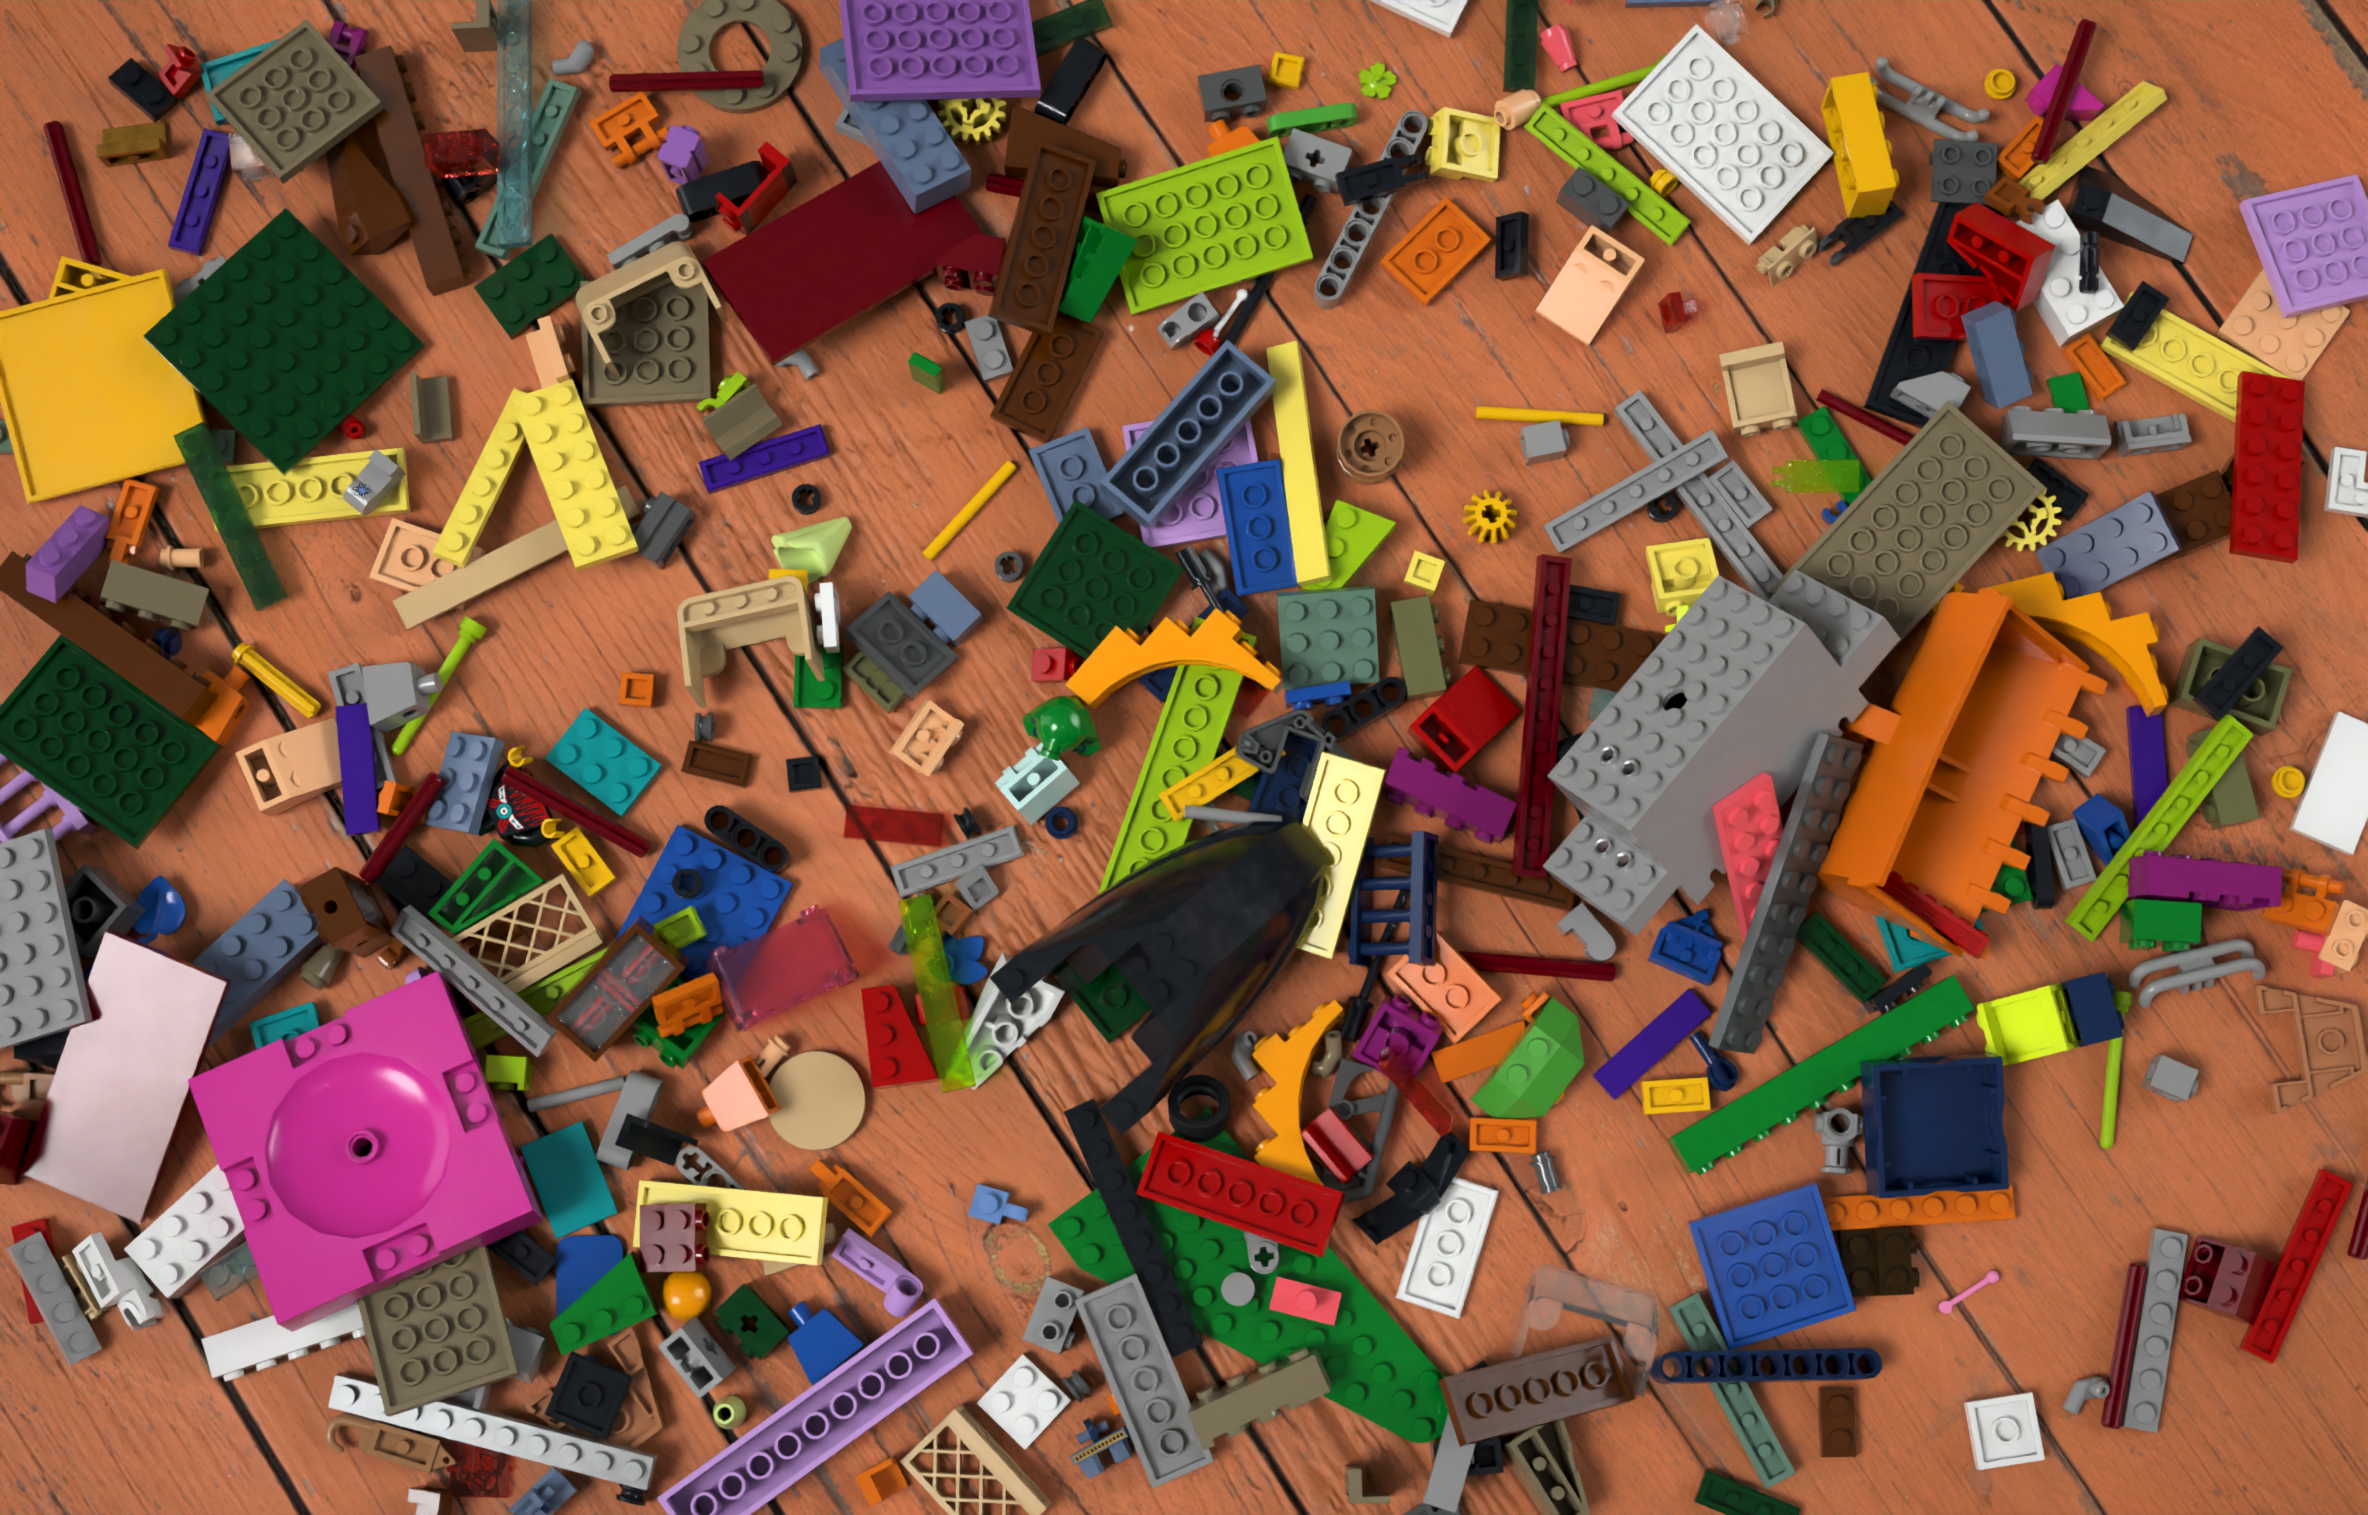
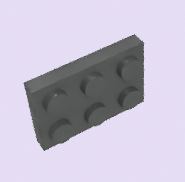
[843,591,958,700]

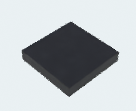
[544,1351,634,1440]

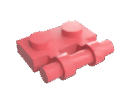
[1559,90,1633,151]

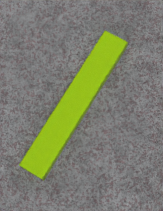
[1524,102,1691,246]

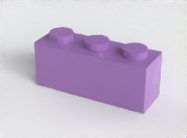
[26,505,109,604]

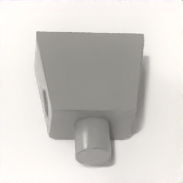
[362,662,443,733]

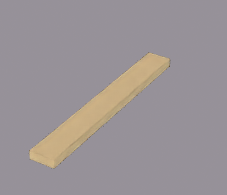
[392,485,641,631]

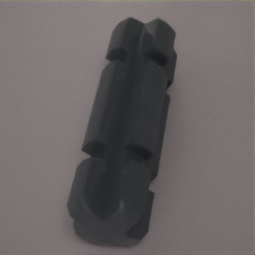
[2079,231,2100,294]

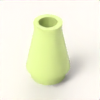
[713,1396,746,1429]

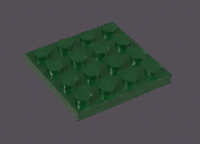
[1006,499,1184,660]

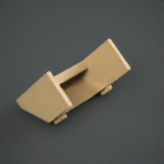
[576,241,728,378]
[677,576,825,708]

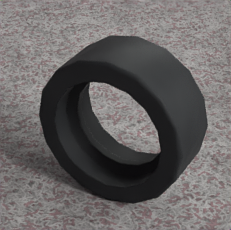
[1168,1075,1231,1141]

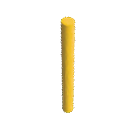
[1475,406,1604,426]
[922,460,1017,562]

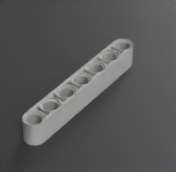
[1314,110,1428,310]

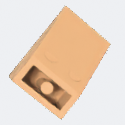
[1535,225,1645,346]
[235,718,342,817]

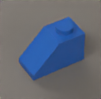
[2072,793,2131,867]

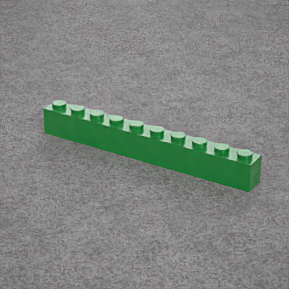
[1667,975,1975,1176]

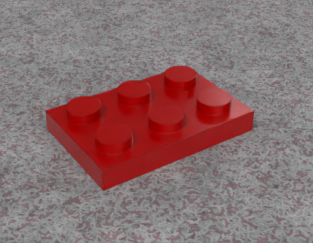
[1912,273,2006,341]

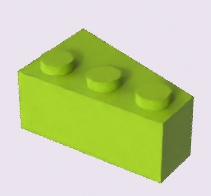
[1301,499,1396,591]

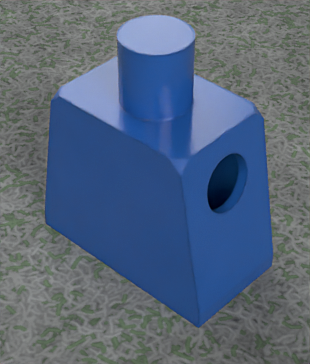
[787,1300,866,1385]

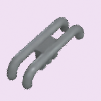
[1870,56,1990,142]
[2128,939,2265,1008]

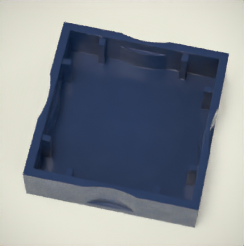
[1860,1052,2009,1199]

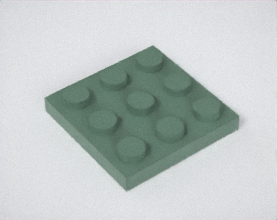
[1277,586,1380,690]

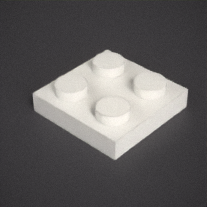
[977,1354,1071,1450]
[1964,1392,2045,1470]

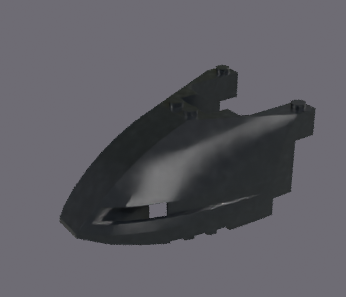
[990,821,1327,1135]

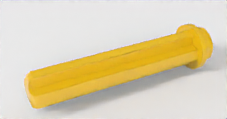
[231,642,321,719]

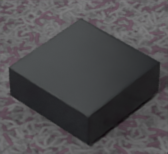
[786,756,823,793]

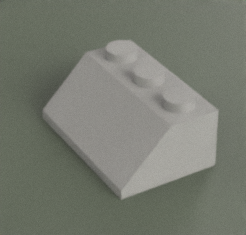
[2001,406,2111,460]

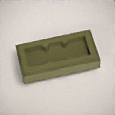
[842,651,908,714]

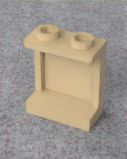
[1719,341,1798,437]

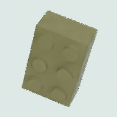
[2169,638,2293,736]

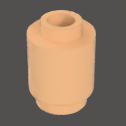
[1494,89,1542,130]

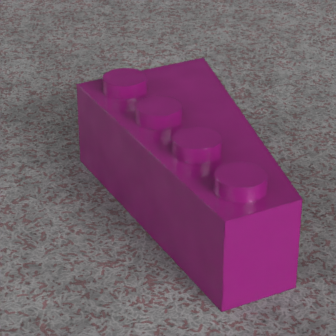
[1381,746,1517,844]
[2128,851,2282,912]

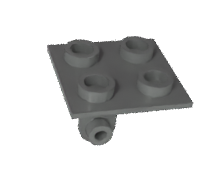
[1929,139,1998,205]

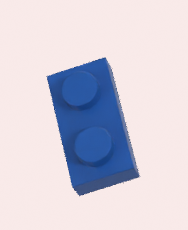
[1284,681,1351,711]

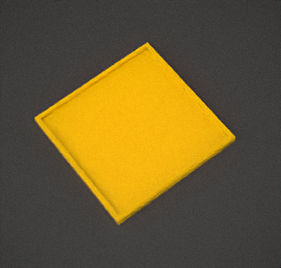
[0,269,216,505]

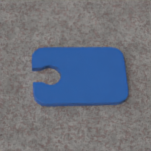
[556,1235,624,1336]

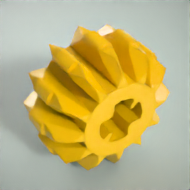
[1462,490,1517,545]

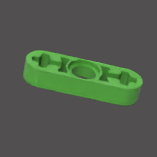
[1266,103,1359,138]

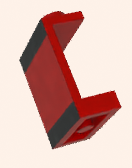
[715,141,797,236]

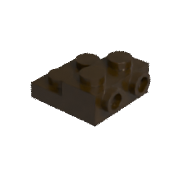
[1838,1227,1920,1297]

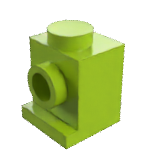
[481,1055,533,1092]

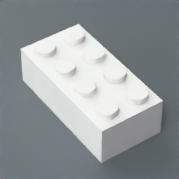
[2016,200,2124,347]
[124,1164,245,1298]

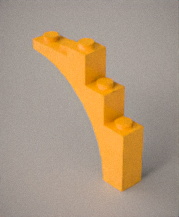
[1977,571,2168,717]
[1065,608,1284,710]
[1251,999,1345,1186]

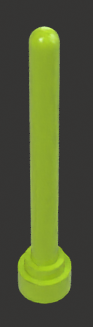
[1540,54,1668,108]
[391,616,487,756]
[2100,991,2133,1149]

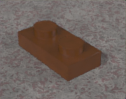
[1818,1388,1856,1457]

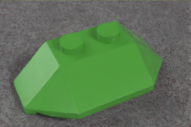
[1470,996,1585,1119]

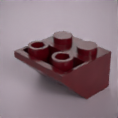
[936,233,1007,296]
[2178,1236,2274,1326]

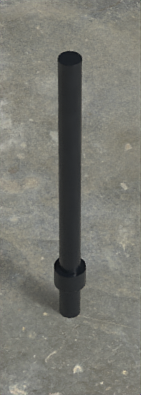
[1219,194,1318,348]

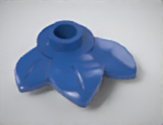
[927,933,988,985]

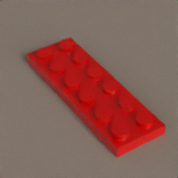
[2229,371,2305,564]
[1136,1131,1345,1258]

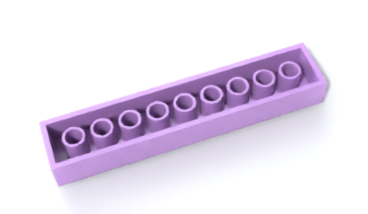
[657,1298,975,1515]

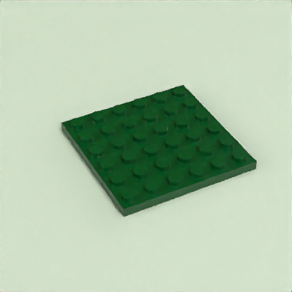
[143,208,424,476]

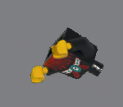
[478,745,565,848]

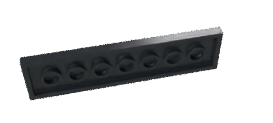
[1863,202,2003,429]

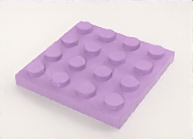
[2239,174,2368,318]
[1122,419,1258,550]

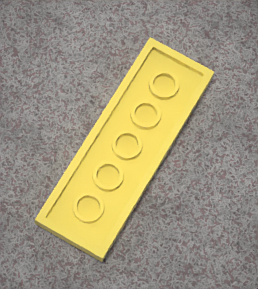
[2100,292,2291,423]
[511,379,638,572]
[211,448,410,533]
[1297,751,1386,959]
[633,1180,828,1265]

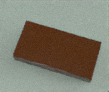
[681,740,753,788]

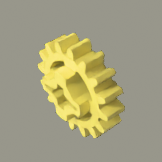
[938,98,1006,145]
[1999,488,2062,551]

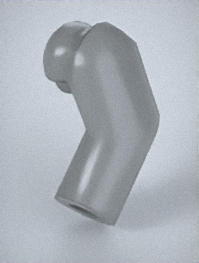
[552,40,594,75]
[776,349,820,381]
[1198,549,1228,597]
[1231,1031,1259,1082]
[2062,1376,2110,1416]

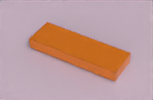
[1430,1020,1526,1084]

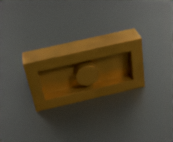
[96,121,170,167]

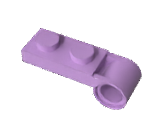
[831,1228,923,1317]

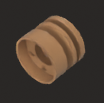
[1335,409,1405,485]

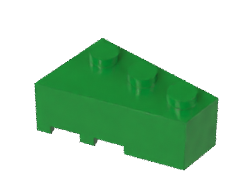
[1058,215,1138,323]
[428,838,547,935]
[549,1250,659,1355]

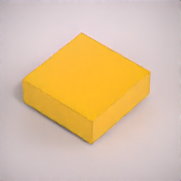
[1267,51,1305,91]

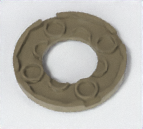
[677,0,804,114]

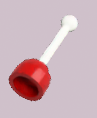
[1193,289,1249,356]

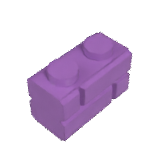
[657,125,709,185]

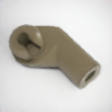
[1311,1030,1342,1078]

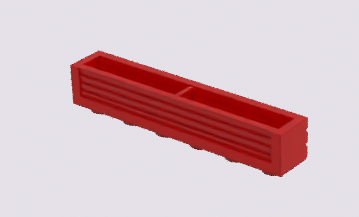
[1876,870,1990,960]

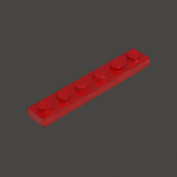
[2239,1169,2353,1364]

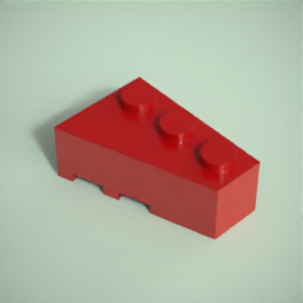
[1947,202,2056,312]
[861,985,941,1090]

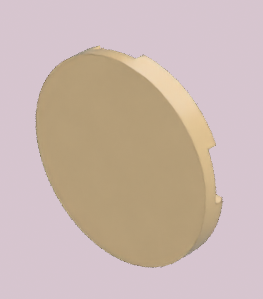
[769,1051,866,1151]

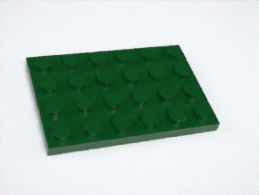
[0,634,221,850]

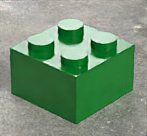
[2119,899,2202,953]

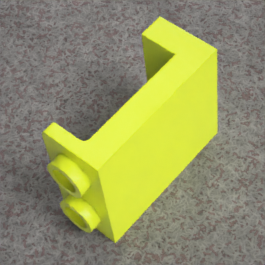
[1976,983,2079,1066]

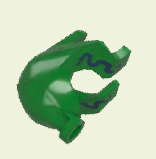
[1023,695,1101,761]

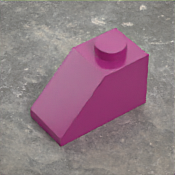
[2024,63,2104,121]

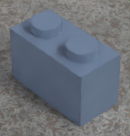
[909,570,983,647]

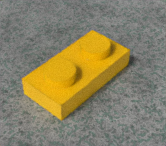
[551,826,617,899]
[1640,1077,1711,1115]

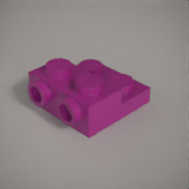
[1351,994,1444,1089]

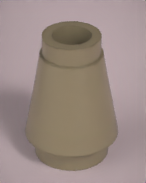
[299,942,345,991]

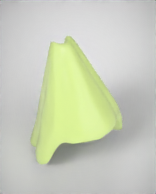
[771,517,852,584]

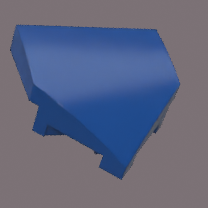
[1647,909,1723,986]

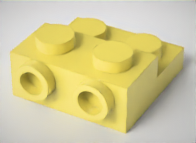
[1425,107,1500,182]
[1645,538,1719,617]

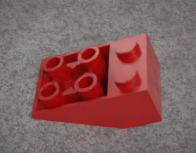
[1407,666,1521,774]

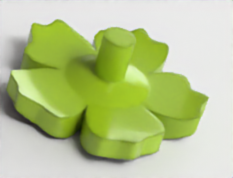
[1358,62,1396,100]

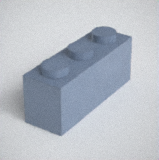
[1961,301,2033,409]

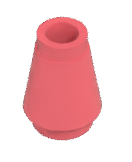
[1539,23,1578,73]

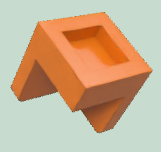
[855,1456,908,1507]

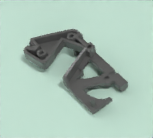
[1235,710,1357,803]
[1309,1058,1403,1203]

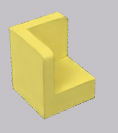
[1403,551,1445,598]

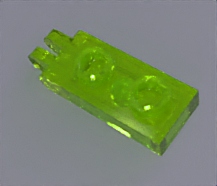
[1772,459,1860,493]

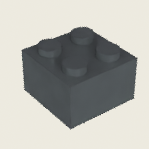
[64,864,146,959]

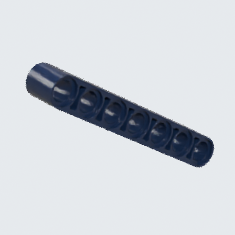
[1649,1348,1882,1384]

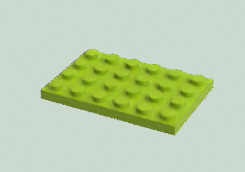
[1096,136,1314,316]

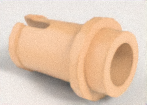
[160,545,204,571]
[754,1034,791,1078]

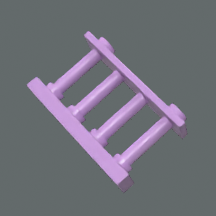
[0,754,98,843]

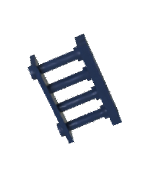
[1347,831,1438,967]

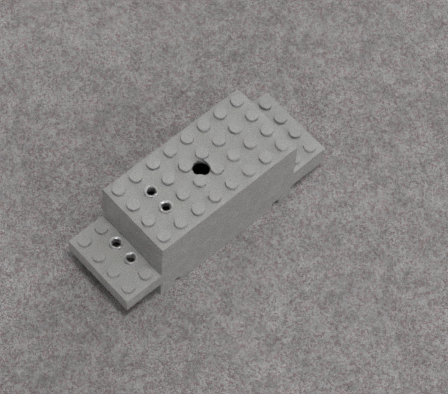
[1543,569,1900,936]

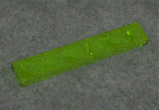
[897,894,976,1094]

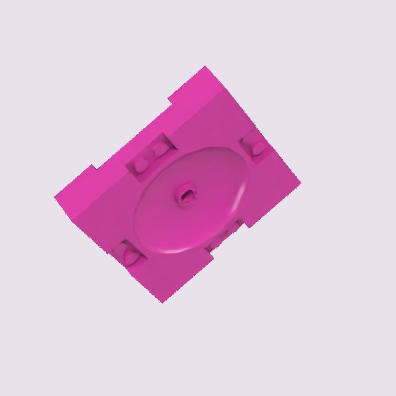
[187,971,544,1332]

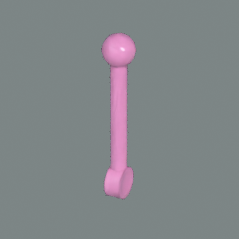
[1938,1270,1999,1314]

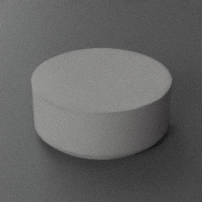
[1221,1272,1255,1306]

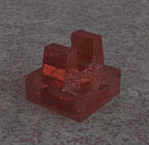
[1658,292,1699,334]

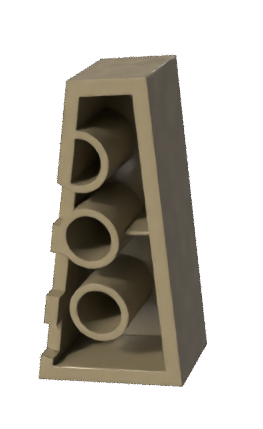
[1188,1347,1332,1450]

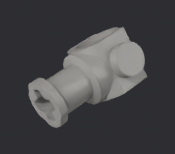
[1813,1108,1863,1174]

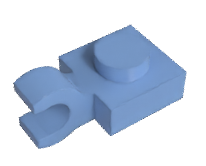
[968,1184,1029,1225]

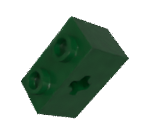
[714,1283,793,1360]

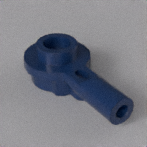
[1689,1031,1738,1092]

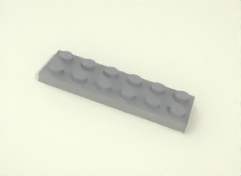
[1074,1273,1214,1489]

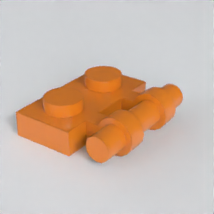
[589,92,668,169]
[2263,867,2346,936]
[652,972,723,1038]

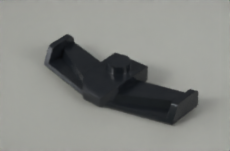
[1352,1127,1470,1245]

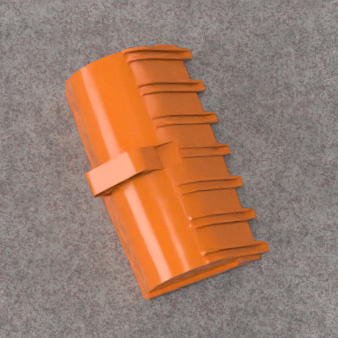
[1816,588,2109,960]

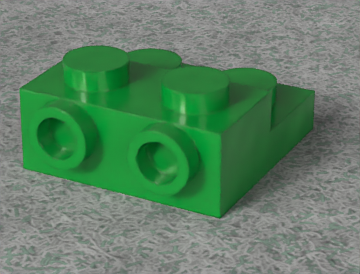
[631,976,726,1069]

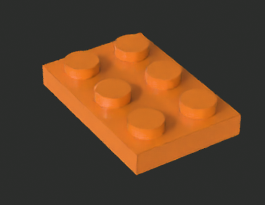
[1379,196,1491,307]
[1386,929,1503,1044]

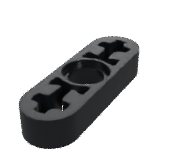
[2024,821,2054,910]

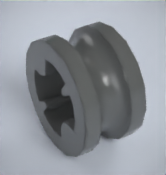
[994,551,1024,583]
[694,713,715,742]
[1062,1369,1093,1403]

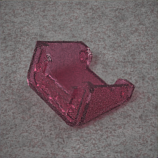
[705,904,860,1035]

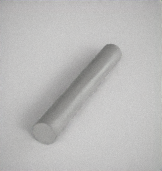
[1184,805,1282,824]
[527,1076,626,1113]

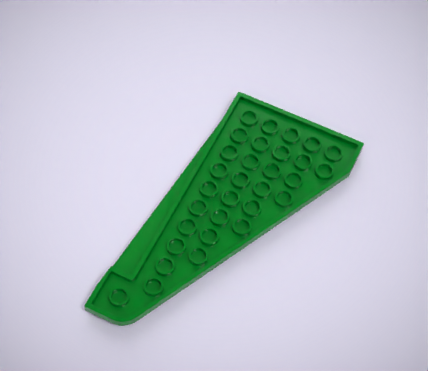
[1048,1107,1448,1443]

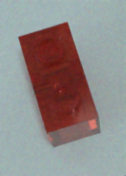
[424,129,499,178]

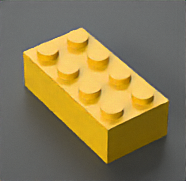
[1820,72,1899,219]

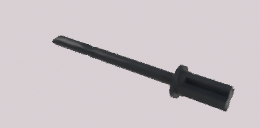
[1175,545,1267,691]
[1339,889,1410,1043]

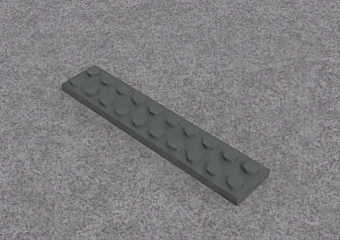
[1708,731,1864,1054]

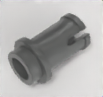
[1529,1150,1562,1194]

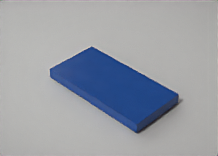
[1216,459,1300,597]

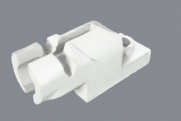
[72,1232,166,1332]

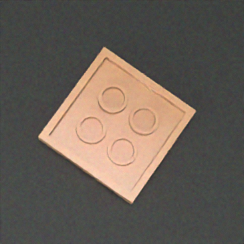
[2216,268,2351,381]

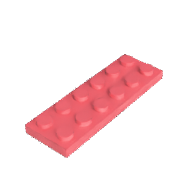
[1712,772,1803,944]

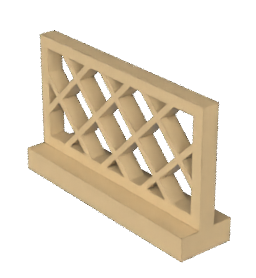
[450,873,604,994]
[900,1404,1052,1515]

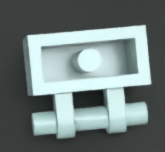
[994,742,1080,825]

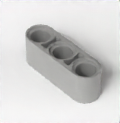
[596,1070,664,1171]

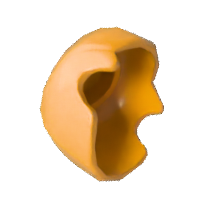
[661,1271,712,1323]

